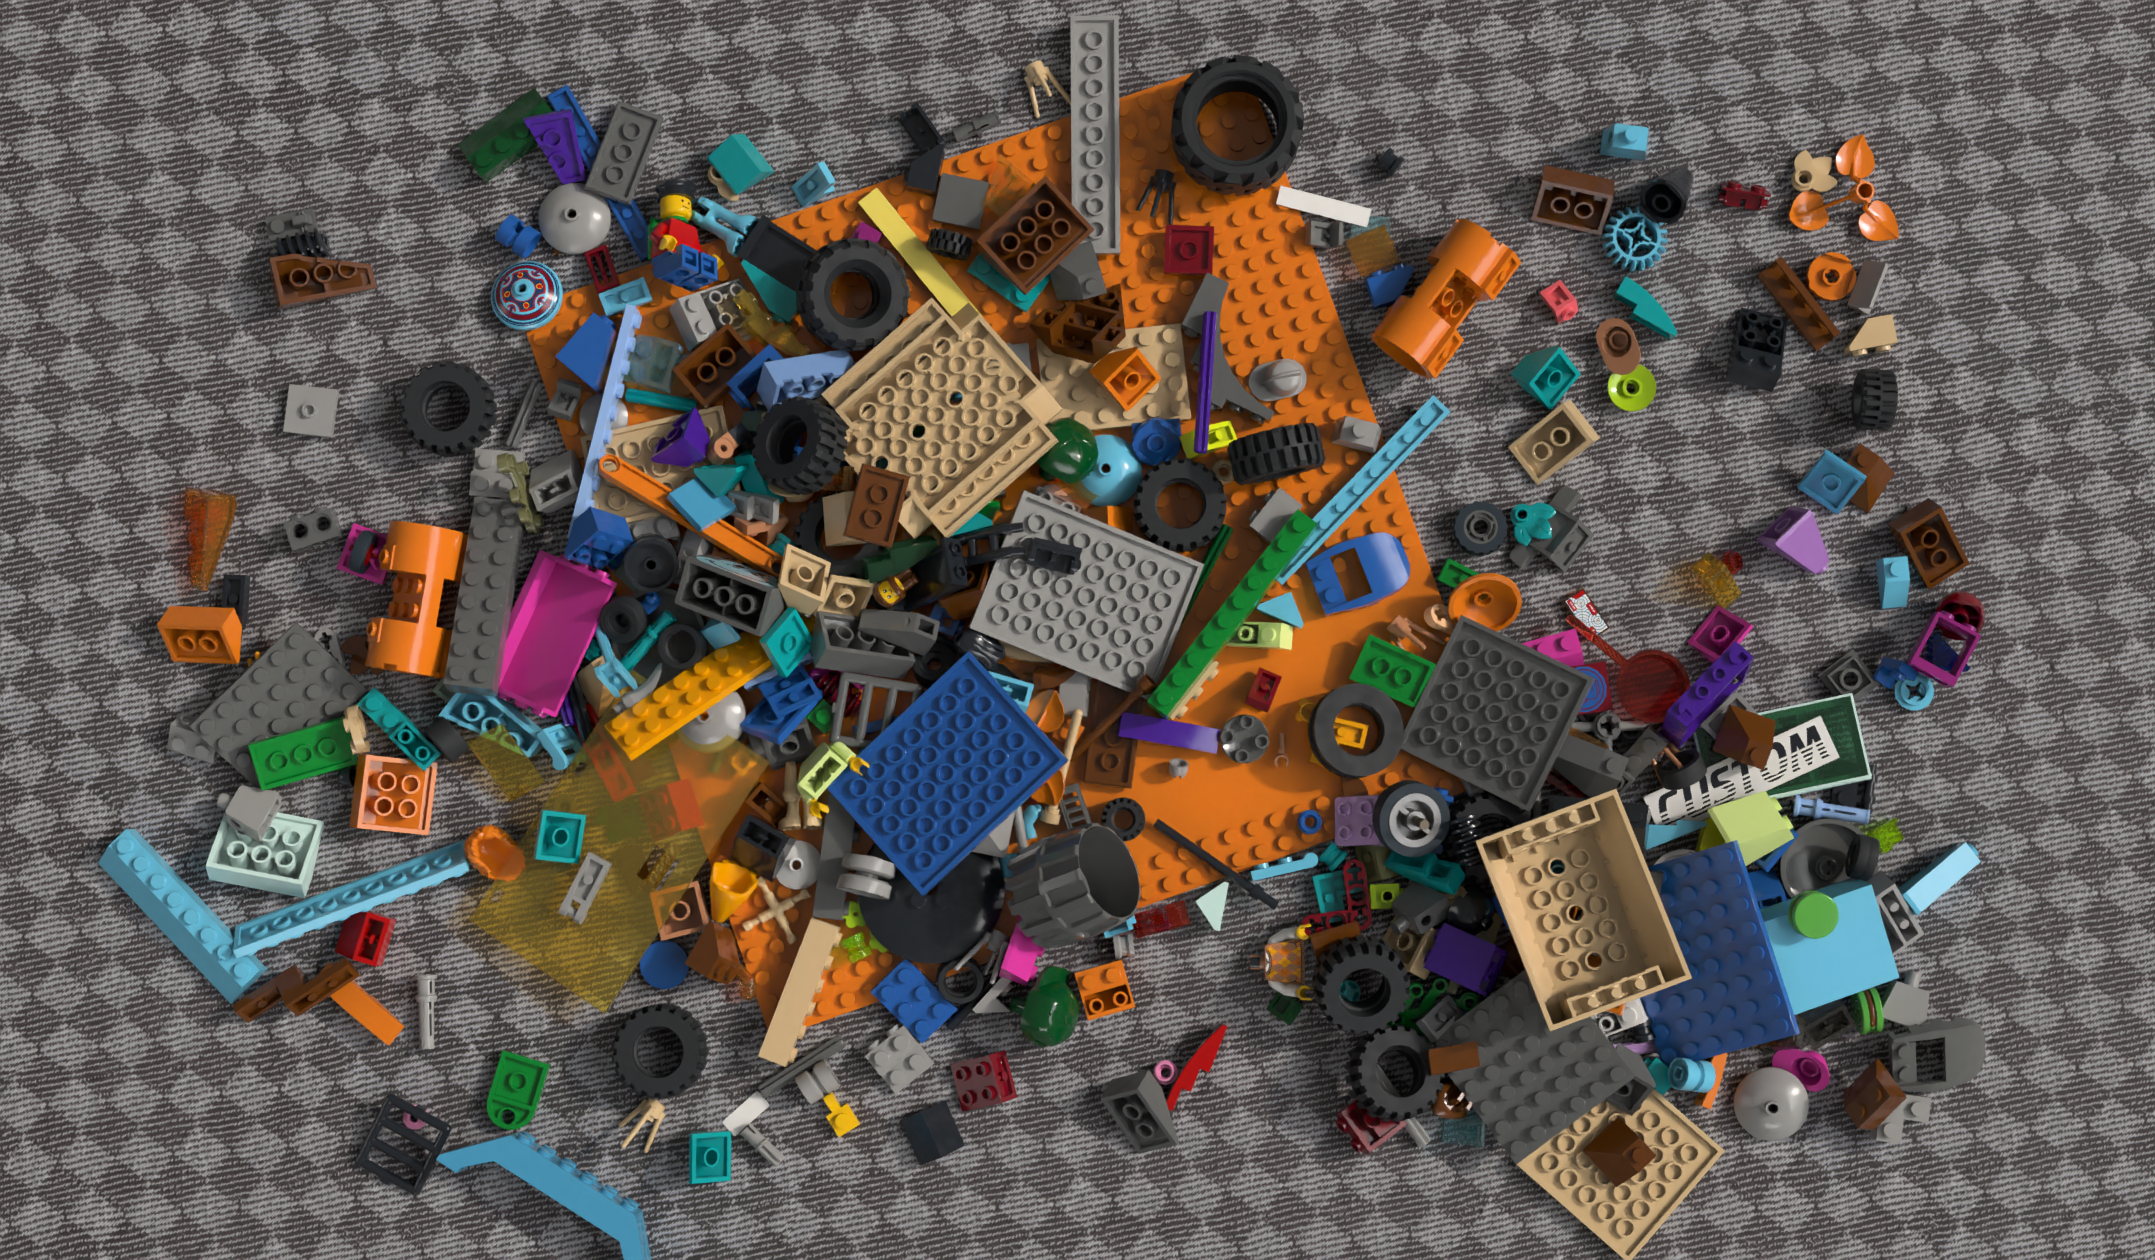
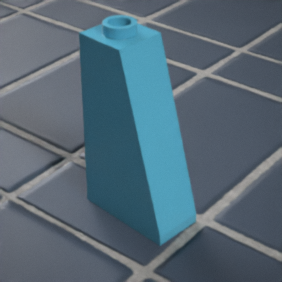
[1898,842,1981,915]

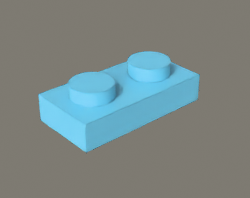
[598,277,653,318]

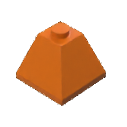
[1089,347,1162,412]

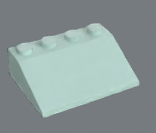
[205,812,324,898]

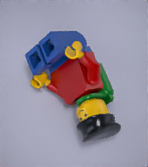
[647,178,724,292]

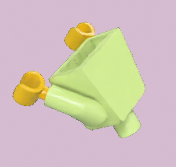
[797,742,869,819]

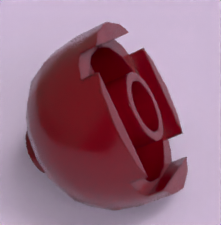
[1935,591,1985,641]

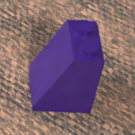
[1423,923,1509,997]

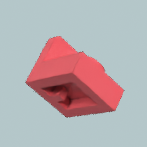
[1540,280,1578,324]

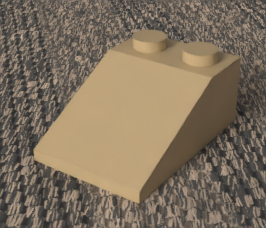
[1508,400,1600,485]

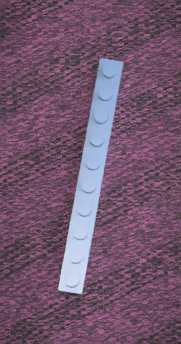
[567,304,642,538]

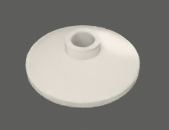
[776,841,820,890]

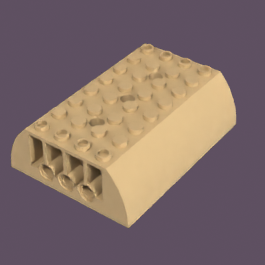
[1475,789,1692,1032]

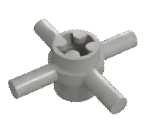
[1570,692,1644,752]

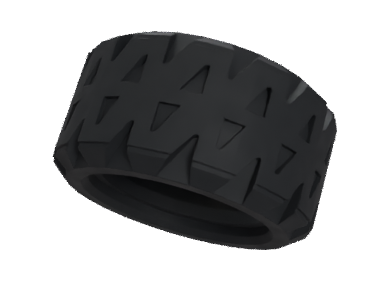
[1171,55,1304,196]

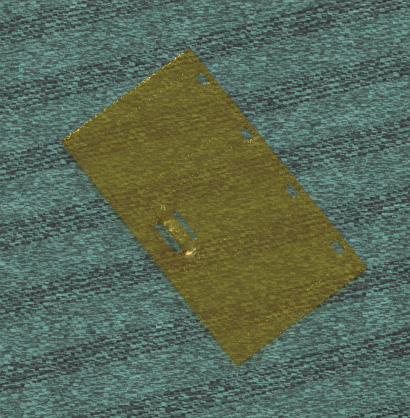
[470,670,770,1014]

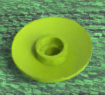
[1607,364,1656,412]

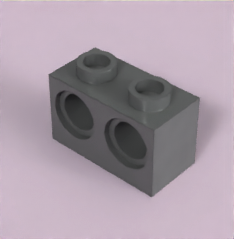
[284,506,344,553]

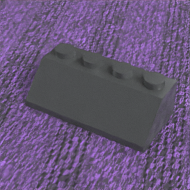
[811,611,915,679]

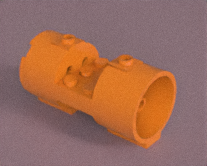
[1371,218,1522,379]
[365,521,468,679]

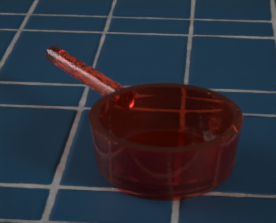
[1566,614,1690,723]

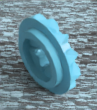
[1894,673,1934,711]

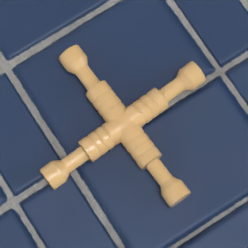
[742,876,811,944]

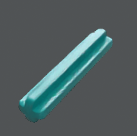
[625,388,697,412]

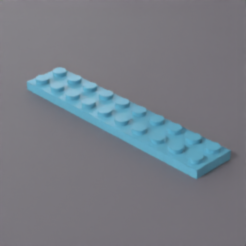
[233,839,469,958]

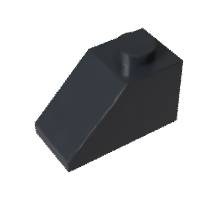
[903,144,946,196]

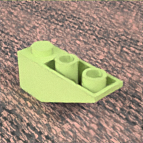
[1226,622,1293,650]

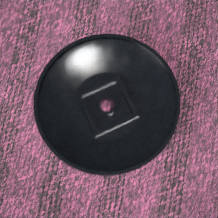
[858,843,1005,964]

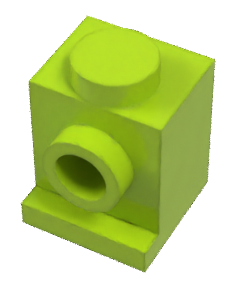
[1368,883,1404,909]

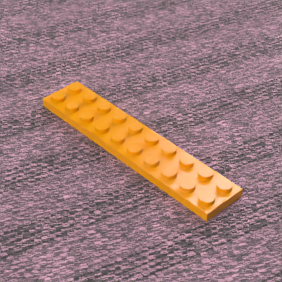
[604,605,816,761]

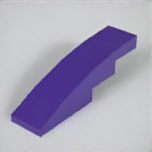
[1117,712,1221,754]

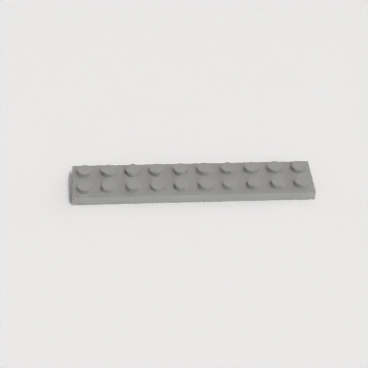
[1070,15,1120,255]

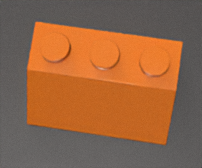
[157,606,242,664]

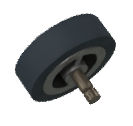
[1372,780,1450,857]

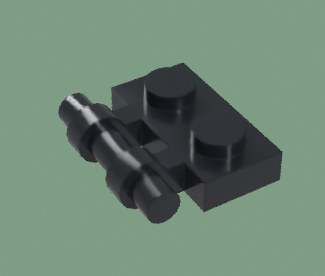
[1829,760,1878,814]

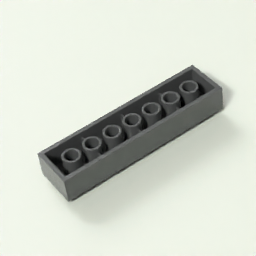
[444,497,525,697]

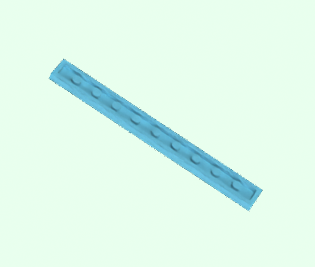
[1277,395,1451,586]

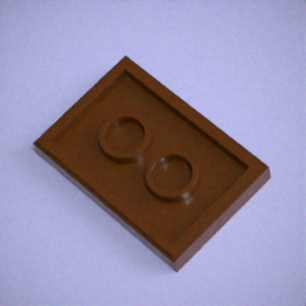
[843,463,910,549]

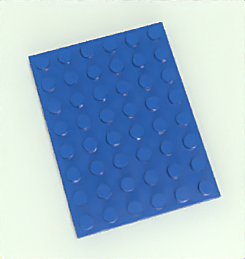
[827,651,1069,896]
[1640,840,1800,1068]

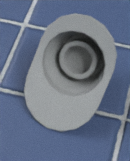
[1249,359,1307,401]

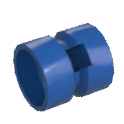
[495,214,541,259]

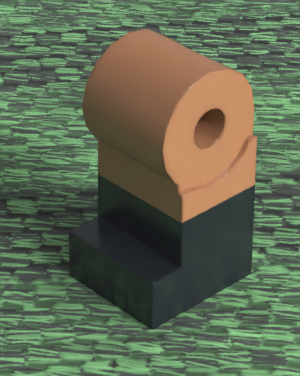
[706,422,754,465]

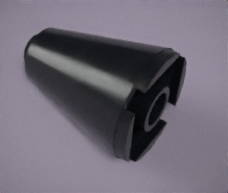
[1639,167,1694,225]

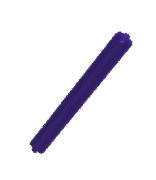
[1194,311,1217,454]

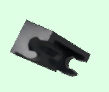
[899,102,946,155]
[1025,537,1083,575]

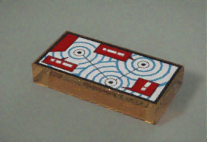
[1562,588,1610,641]

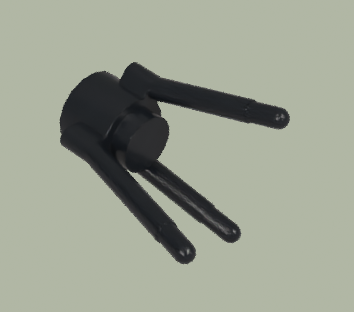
[1136,169,1176,225]

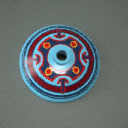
[491,261,563,331]

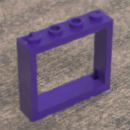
[1660,641,1754,749]

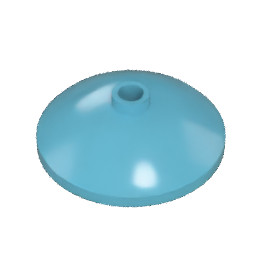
[1072,435,1142,507]

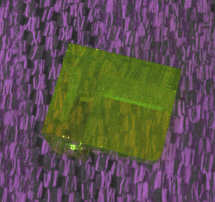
[1866,817,1904,854]

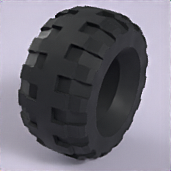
[795,238,910,351]

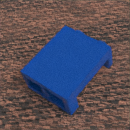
[727,344,784,411]

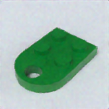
[487,1050,551,1130]

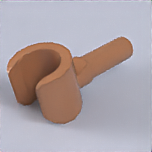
[1274,733,1289,767]

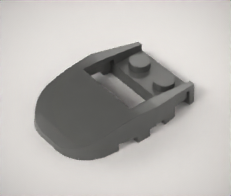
[1888,1018,1985,1092]

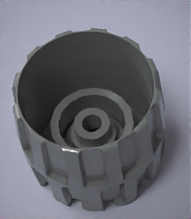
[1005,823,1141,948]

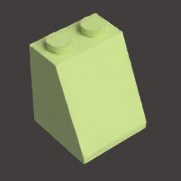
[1707,791,1794,866]

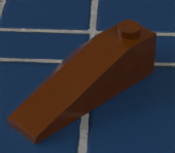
[269,254,377,310]

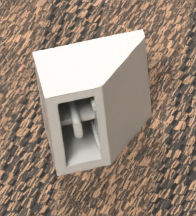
[1591,998,1648,1037]

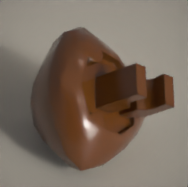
[1430,1079,1472,1119]

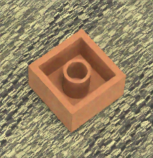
[650,881,711,941]

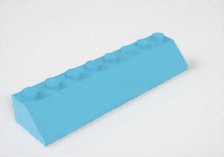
[98,829,268,1004]

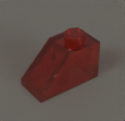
[1133,900,1191,938]

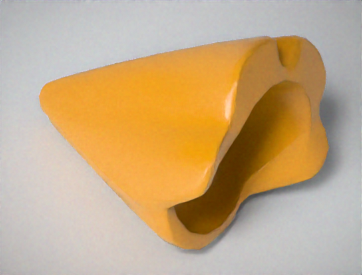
[710,860,759,923]

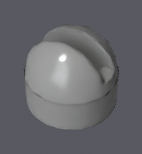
[1169,758,1189,779]

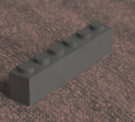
[812,791,860,921]

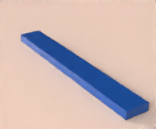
[547,85,648,262]

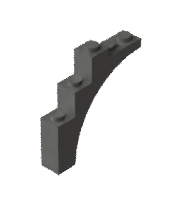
[1181,272,1274,424]

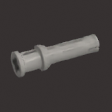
[415,974,437,1049]

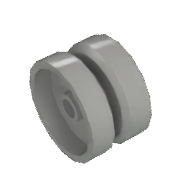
[836,853,897,900]

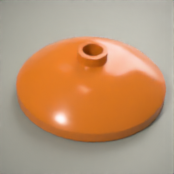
[1448,573,1522,632]

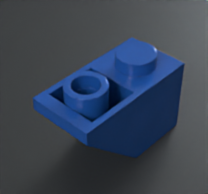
[1365,263,1414,310]

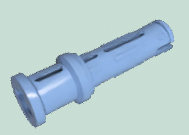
[1793,795,1870,825]

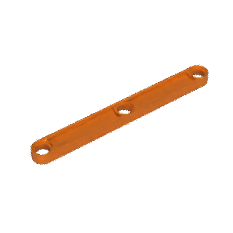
[598,454,783,578]

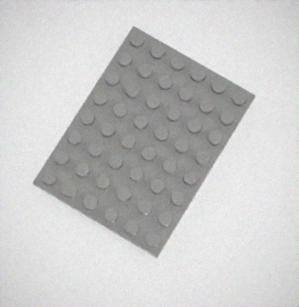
[969,490,1204,700]

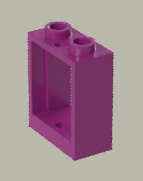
[1905,611,1981,688]

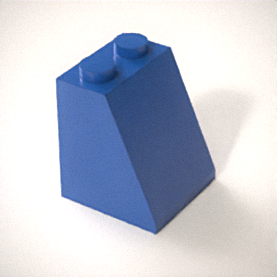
[555,312,618,394]

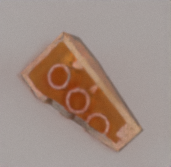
[184,487,237,591]

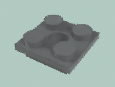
[1817,649,1880,710]

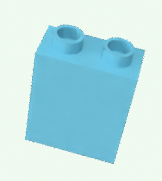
[1760,878,1900,1015]

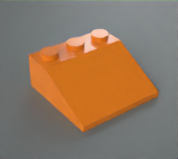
[349,754,438,835]

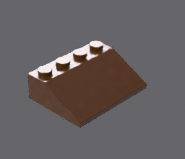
[971,176,1095,295]

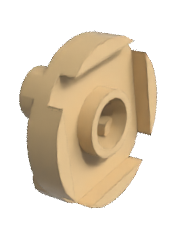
[343,704,370,754]

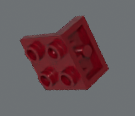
[950,1050,1017,1111]

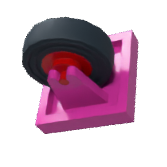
[337,523,389,585]

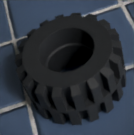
[1851,369,1898,431]

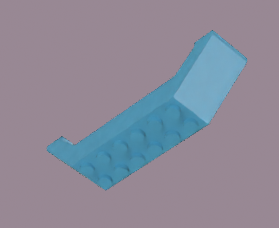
[436,1131,651,1260]

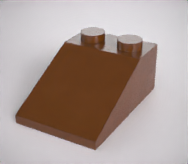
[1888,498,1970,590]

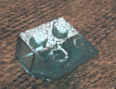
[623,334,684,395]

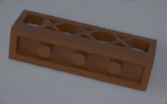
[1756,256,1840,352]

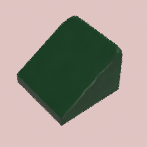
[1266,992,1304,1026]

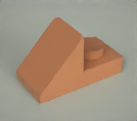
[734,512,789,547]

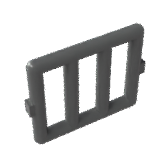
[829,672,923,749]

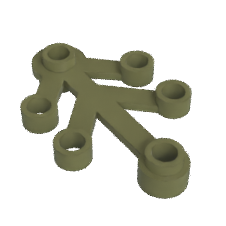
[497,453,544,534]

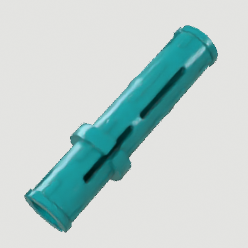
[619,610,676,673]

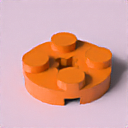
[1806,252,1856,302]

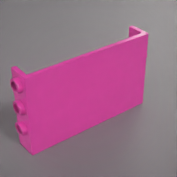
[497,550,617,718]

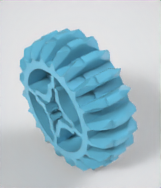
[1602,206,1668,272]

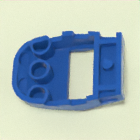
[1305,532,1410,617]

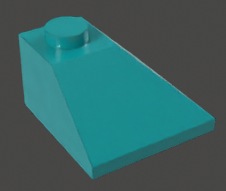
[1510,345,1581,411]

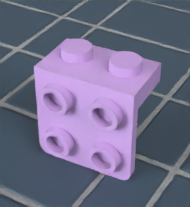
[1335,795,1386,847]

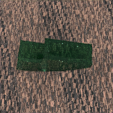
[862,535,938,583]

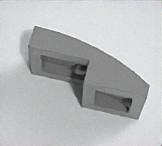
[728,490,779,524]

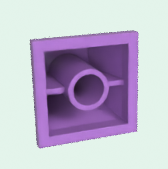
[1756,506,1830,575]

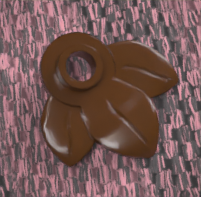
[340,635,383,676]

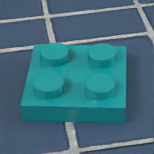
[759,607,812,678]

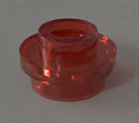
[1721,550,1743,575]

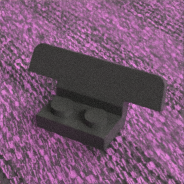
[1510,487,1594,573]

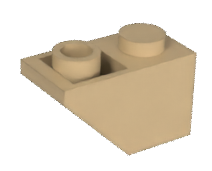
[1844,314,1898,357]

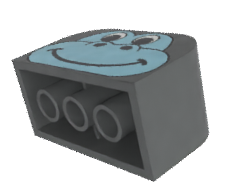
[674,555,786,636]

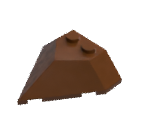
[1029,283,1126,364]

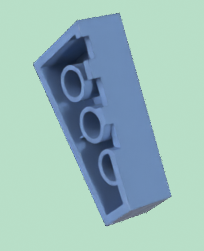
[757,350,855,413]

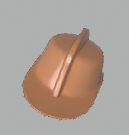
[1596,318,1641,375]

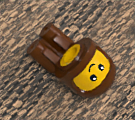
[873,563,919,607]

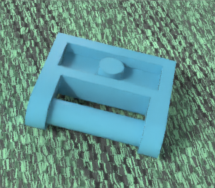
[537,723,590,770]

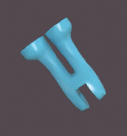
[690,197,759,257]

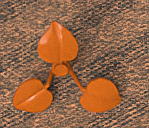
[1788,134,1899,241]
[1026,689,1065,806]

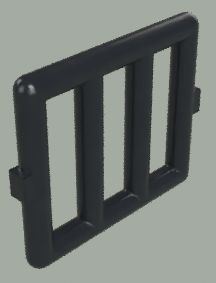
[355,1093,452,1196]

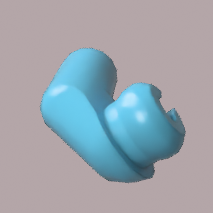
[1023,804,1043,840]

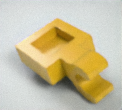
[823,1092,860,1137]

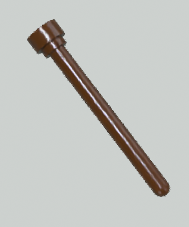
[1070,673,1157,762]

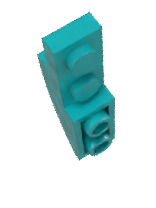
[358,687,442,771]

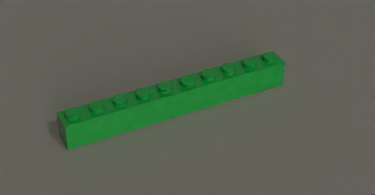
[1147,509,1317,721]

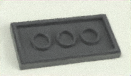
[584,101,664,206]

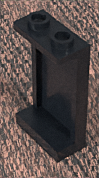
[737,215,817,291]
[879,537,969,612]

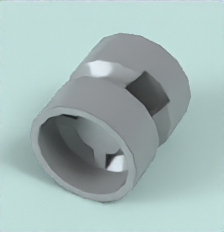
[795,1059,841,1105]

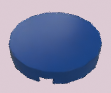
[1132,418,1180,466]
[640,940,689,989]

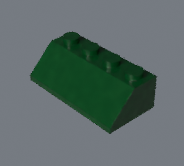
[457,88,553,183]

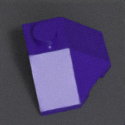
[651,407,710,467]

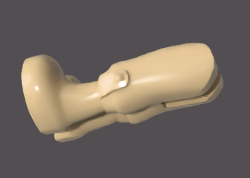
[778,761,824,831]

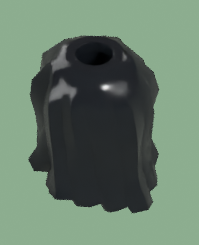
[954,628,1005,671]

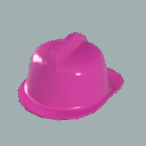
[1772,1048,1830,1091]

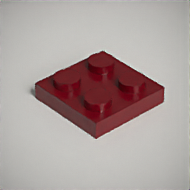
[1164,225,1214,276]

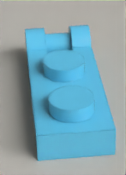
[1249,853,1318,881]

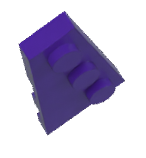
[523,109,587,184]

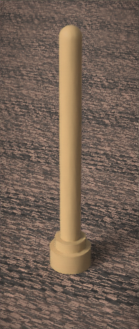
[1040,709,1083,825]

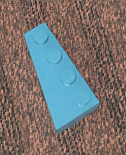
[438,692,543,757]

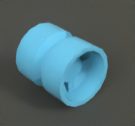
[1668,1057,1716,1093]

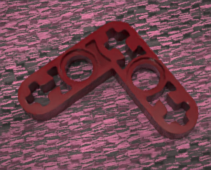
[1301,859,1372,936]

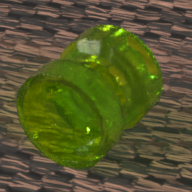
[840,932,872,964]

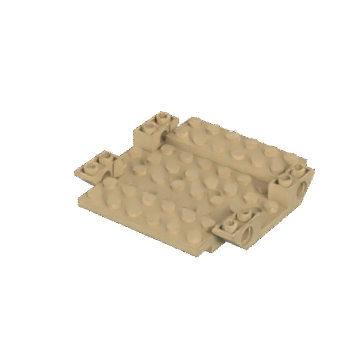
[822,298,1063,539]

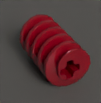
[816,670,862,721]

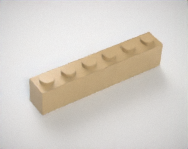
[758,917,843,1067]

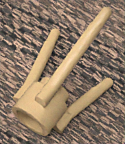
[1024,60,1071,118]
[618,1098,666,1153]

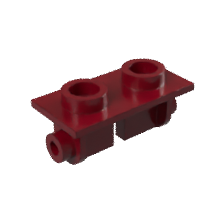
[1718,181,1771,211]

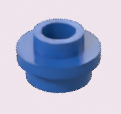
[1297,810,1322,834]

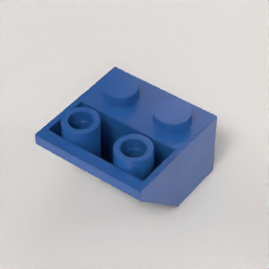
[565,507,633,569]
[1748,867,1787,910]

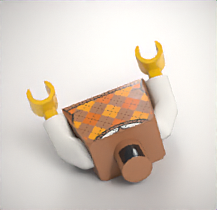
[1249,924,1314,1001]

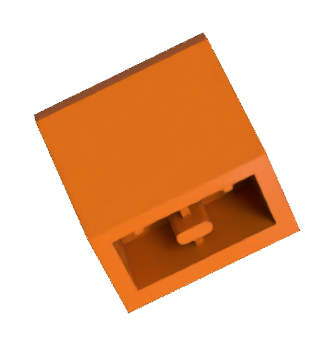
[1074,959,1135,1021]

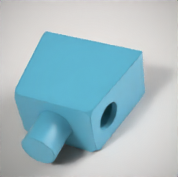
[1600,123,1649,161]

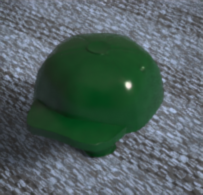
[1037,417,1099,484]
[1010,965,1080,1047]

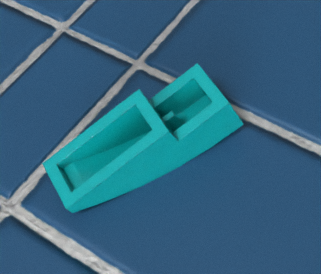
[1613,276,1678,340]
[1384,851,1466,895]

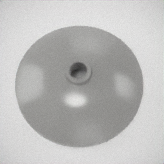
[538,183,611,255]
[675,690,746,753]
[1733,1067,1809,1141]

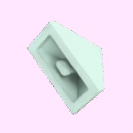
[1195,882,1229,931]

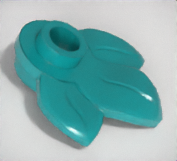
[1510,502,1556,547]

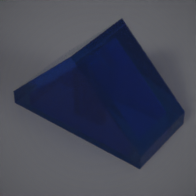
[1927,632,1971,673]

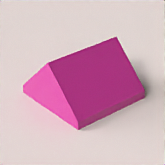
[1687,605,1753,664]

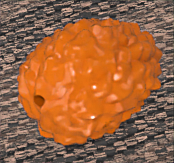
[464,824,527,882]

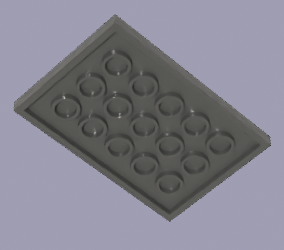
[189,622,367,789]

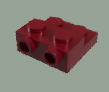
[1335,1099,1407,1155]

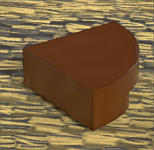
[1341,776,1368,798]

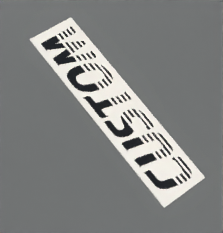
[1643,716,1840,825]

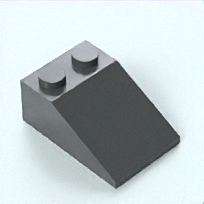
[1100,1070,1179,1154]

